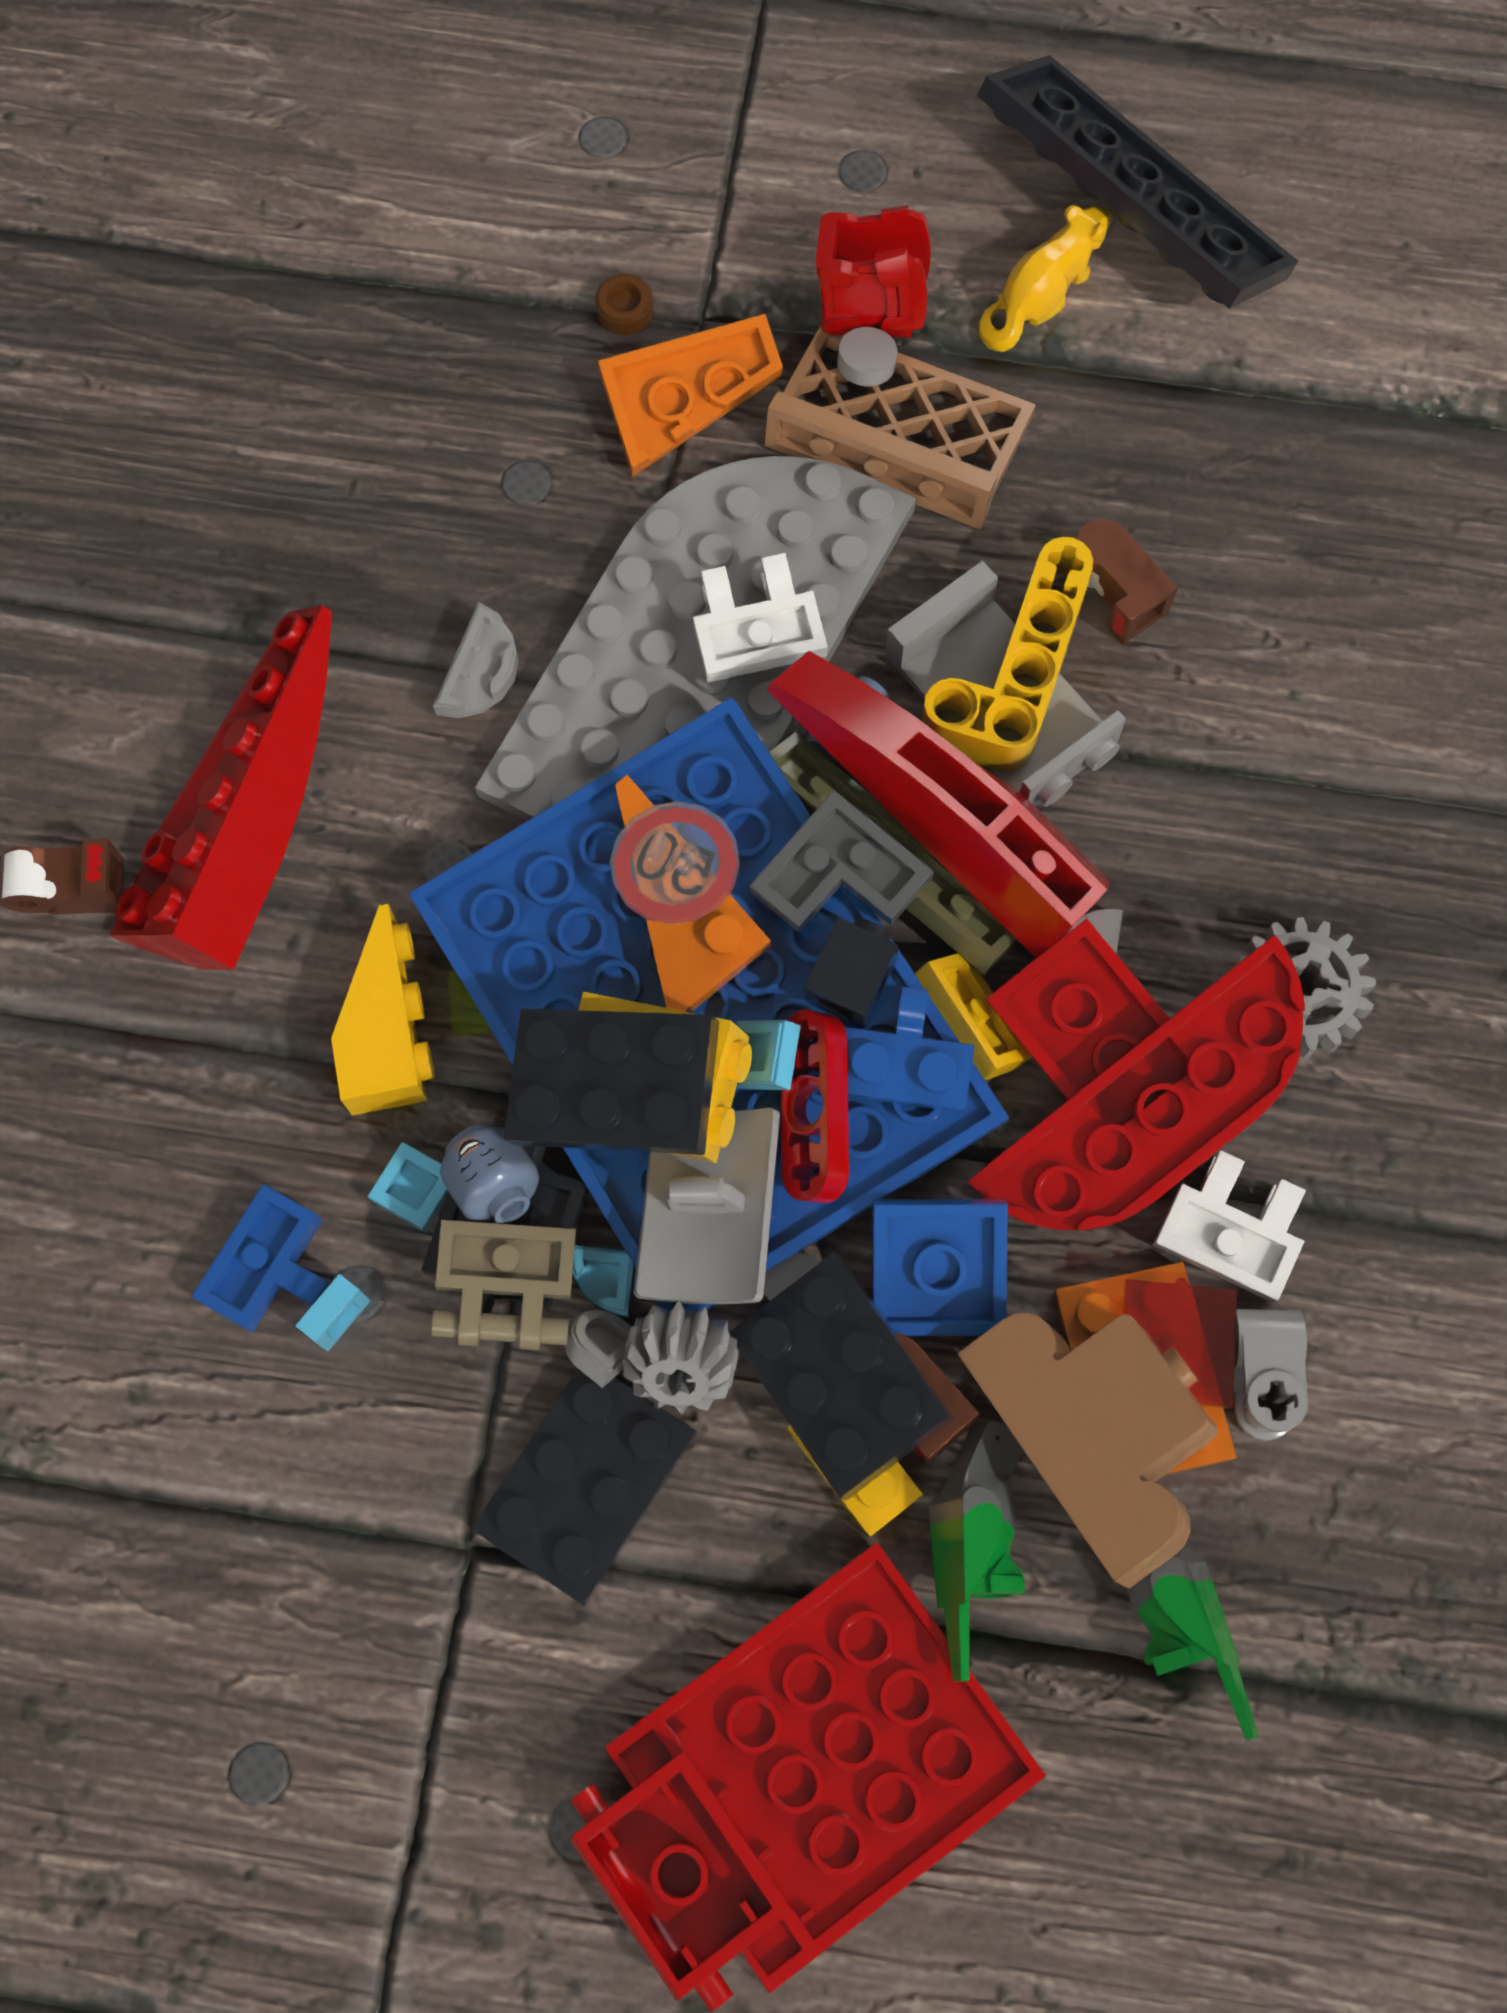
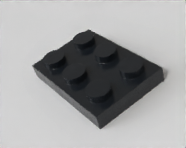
[504,1008,719,1155]
[728,1252,955,1501]
[471,1369,697,1606]

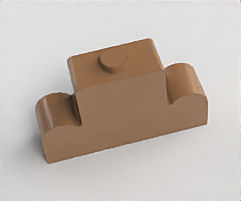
[957,1313,1218,1589]

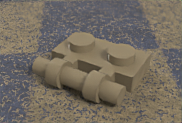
[432,1220,576,1351]

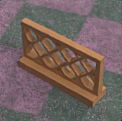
[764,325,1036,530]

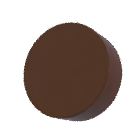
[595,274,654,335]

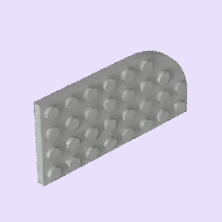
[475,456,916,821]

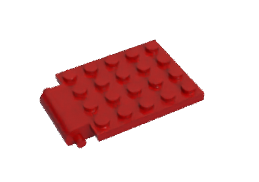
[568,1542,1046,2013]

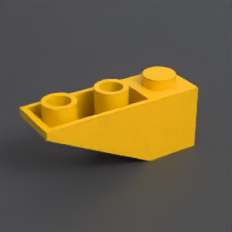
[331,904,435,1116]

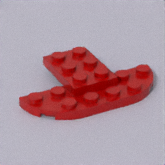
[967,918,1305,1231]

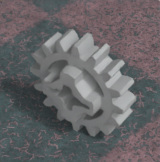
[1236,917,1376,1058]

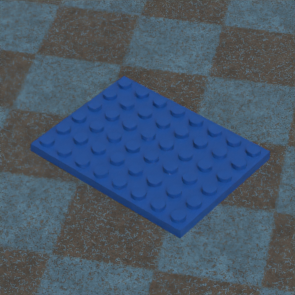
[408,697,1009,1312]

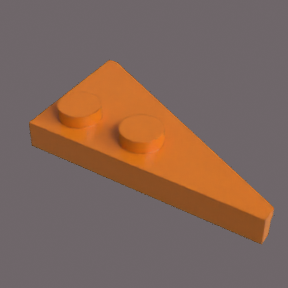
[615,775,771,1013]

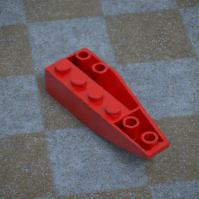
[109,605,332,970]
[766,651,1110,958]

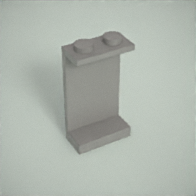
[885,560,1126,807]

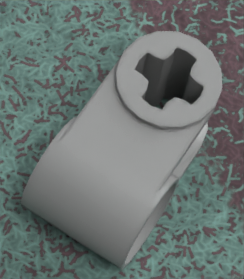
[1227,1309,1309,1442]

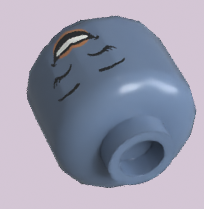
[440,1125,539,1224]

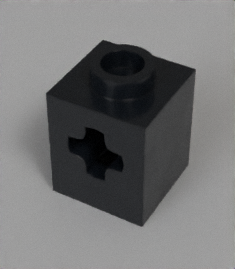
[804,918,898,1028]

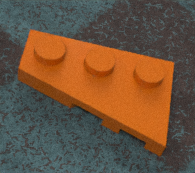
[598,314,783,477]

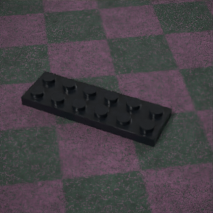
[977,55,1299,309]

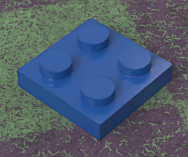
[872,1199,1008,1336]

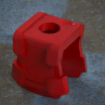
[815,205,931,338]

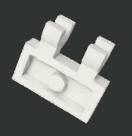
[693,553,828,683]
[1152,1150,1306,1303]

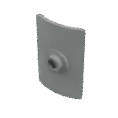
[634,1107,780,1304]

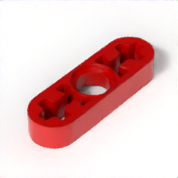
[781,1009,849,1204]

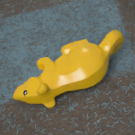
[979,205,1113,352]

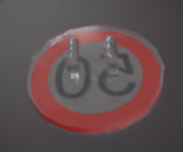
[610,801,740,925]

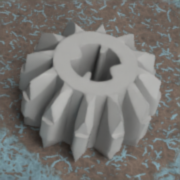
[622,1300,739,1415]

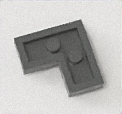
[749,790,934,933]

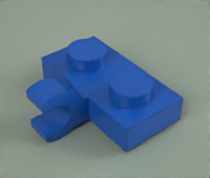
[845,987,975,1113]
[191,1184,329,1334]

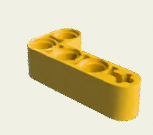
[922,537,1093,772]

